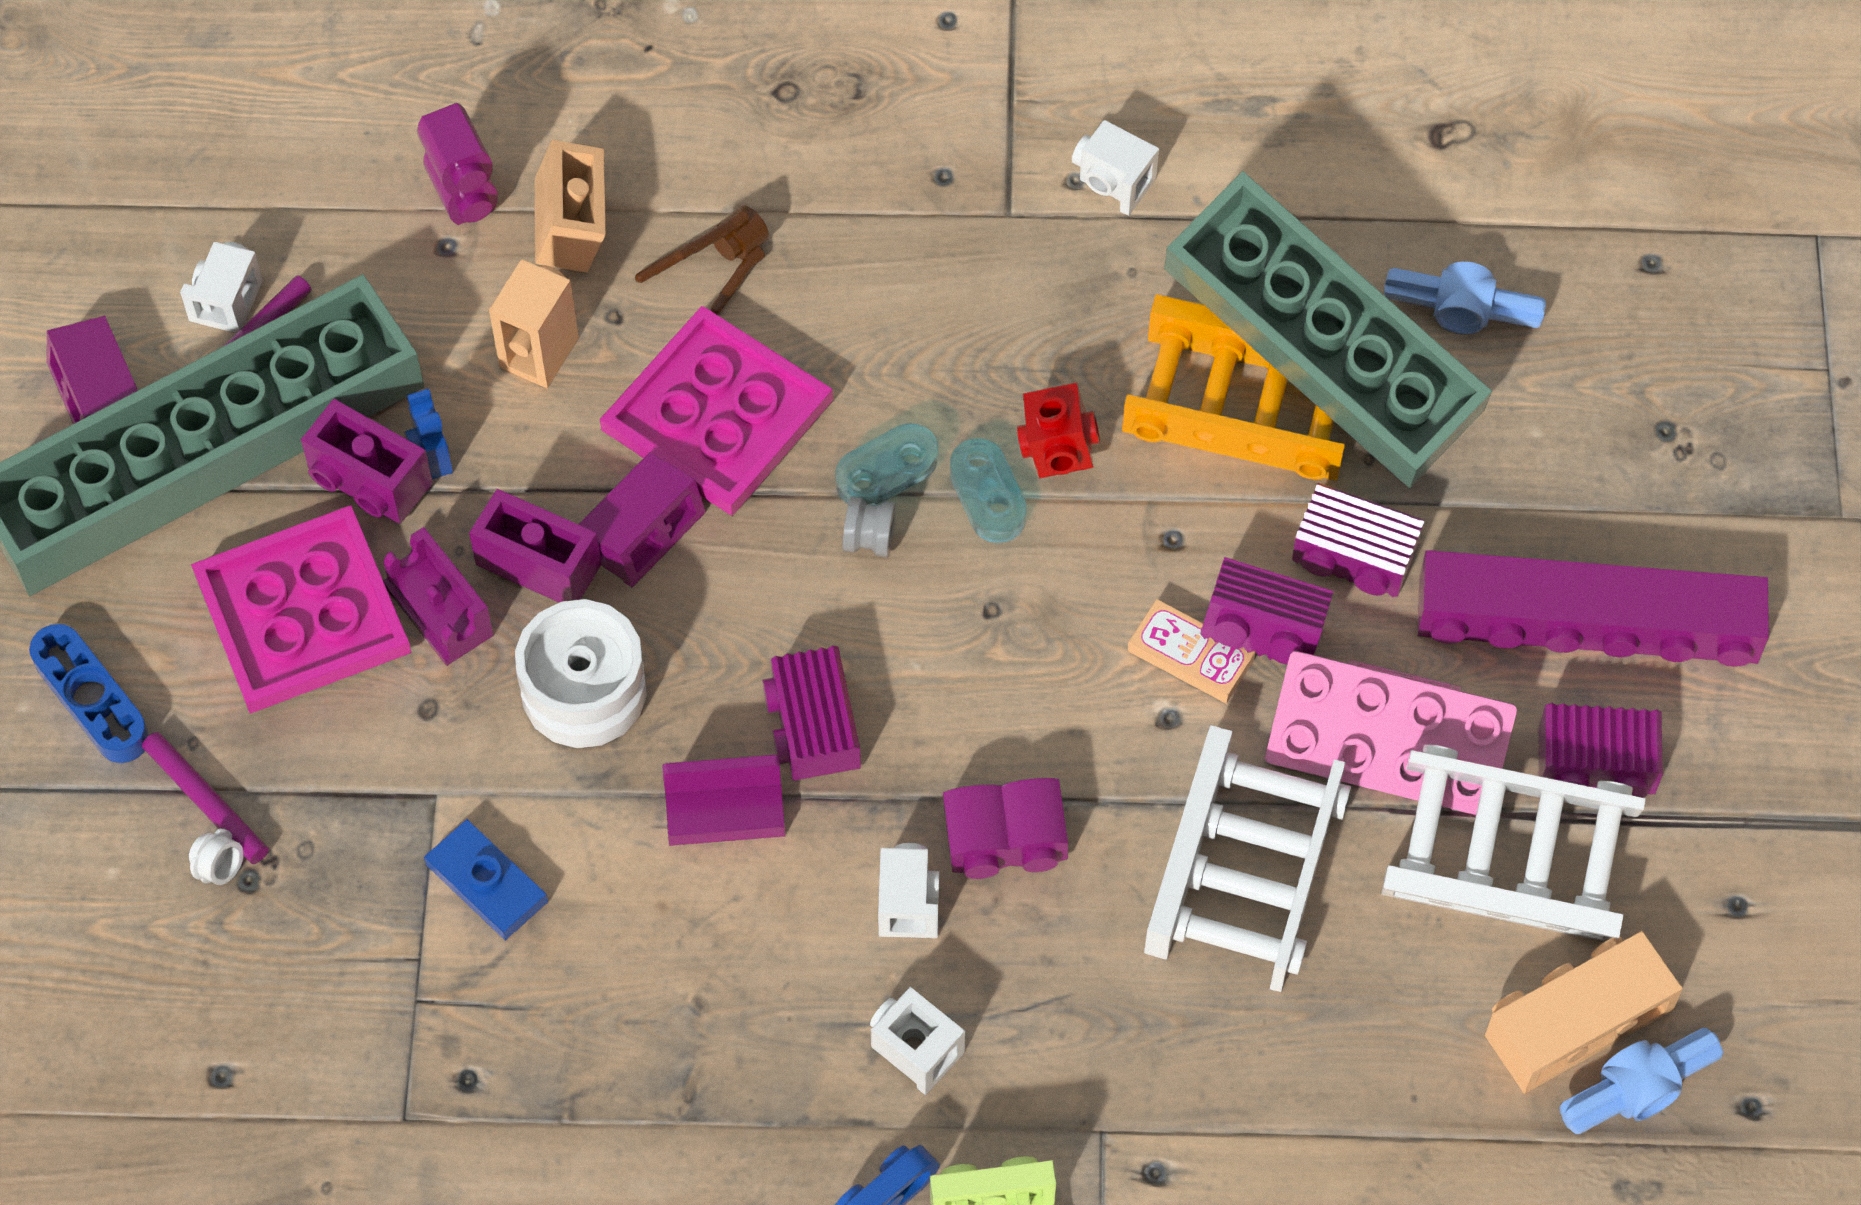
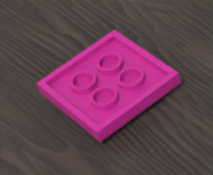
[600,306,833,516]
[191,505,412,714]

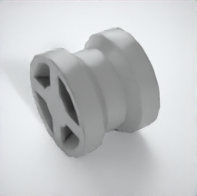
[843,496,896,558]

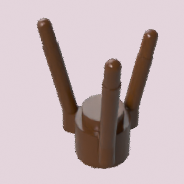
[635,205,769,315]

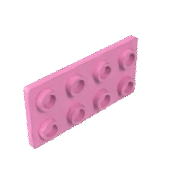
[1265,651,1517,815]

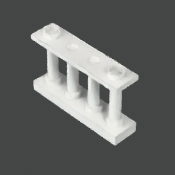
[1144,725,1351,992]
[1381,745,1646,942]

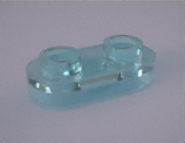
[835,423,938,505]
[950,438,1027,543]

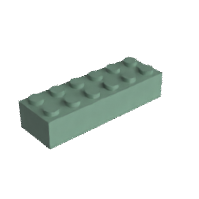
[1164,171,1492,488]

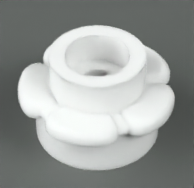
[189,829,244,885]

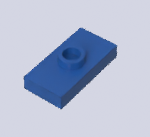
[424,819,548,941]

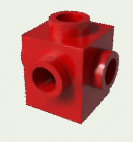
[1017,382,1100,479]

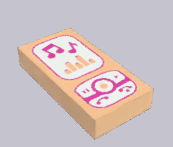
[1128,599,1256,704]

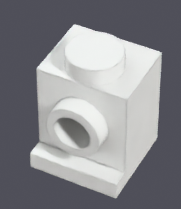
[1072,120,1159,216]
[180,242,263,333]
[878,843,939,938]
[870,987,965,1095]

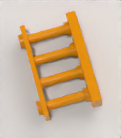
[1122,294,1345,481]

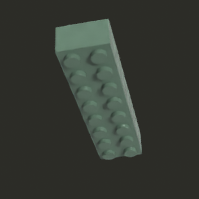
[0,274,425,597]

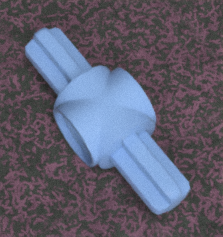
[1384,262,1546,334]
[1559,1028,1723,1134]

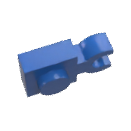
[404,388,453,480]

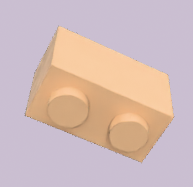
[535,140,606,273]
[489,259,579,388]

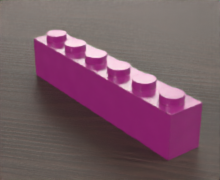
[1417,550,1769,667]

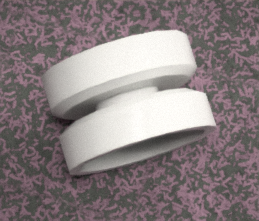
[515,599,647,748]

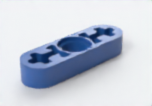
[29,624,149,763]

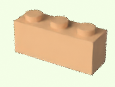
[1485,931,1683,1094]

